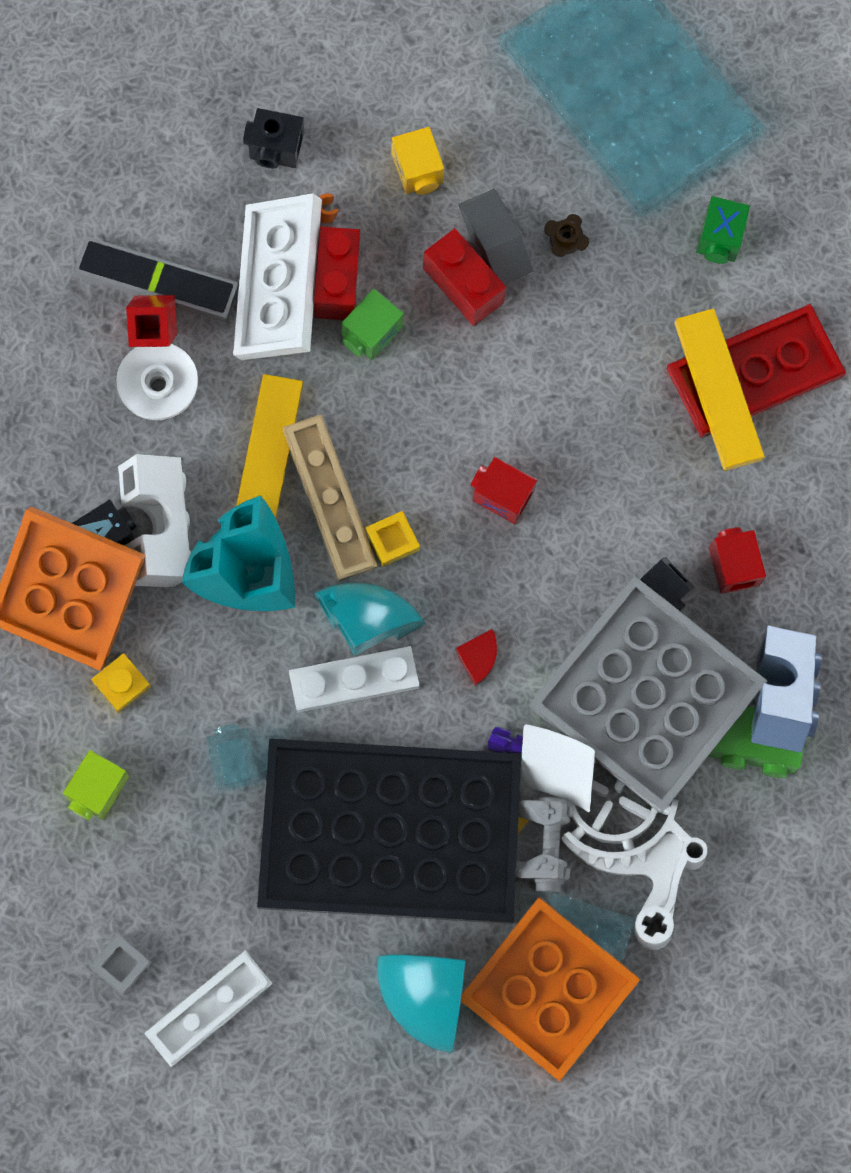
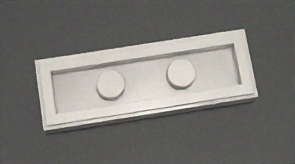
[144,950,273,1068]

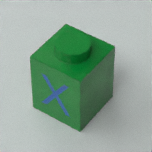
[696,196,750,264]

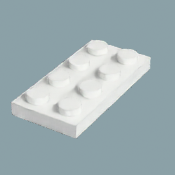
[233,193,322,360]

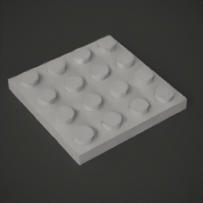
[528,575,767,814]

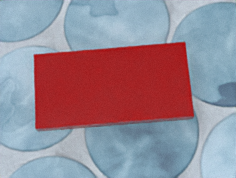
[666,304,846,438]

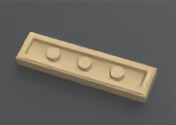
[283,414,378,582]

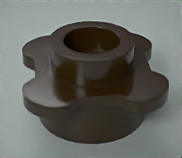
[544,214,589,257]

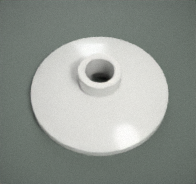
[116,344,198,420]

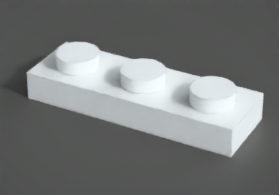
[289,646,419,713]

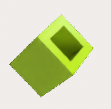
[62,750,129,821]

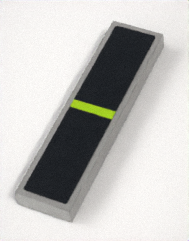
[73,236,239,323]

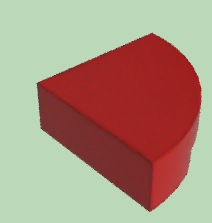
[455,629,497,686]

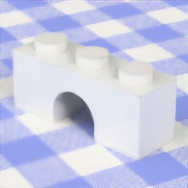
[118,454,191,587]

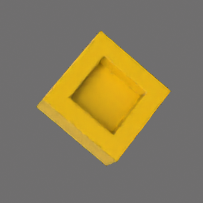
[365,511,420,567]
[91,653,151,713]

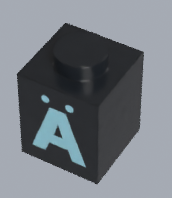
[72,499,137,546]

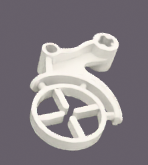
[561,760,707,950]

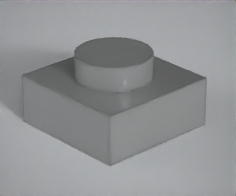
[89,934,152,996]

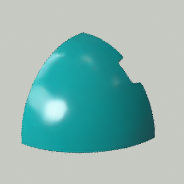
[182,496,295,611]
[314,582,426,656]
[377,955,466,1053]

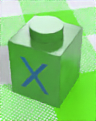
[341,288,404,360]

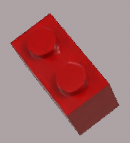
[314,226,360,320]
[423,228,507,327]

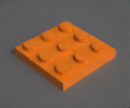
[0,506,146,671]
[461,897,640,1082]

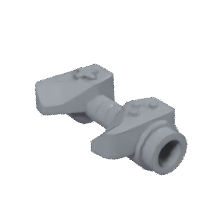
[516,797,574,894]

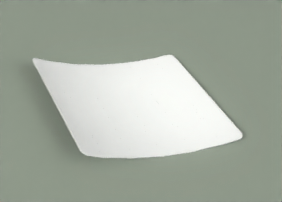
[520,724,595,812]

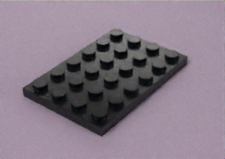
[257,738,521,924]

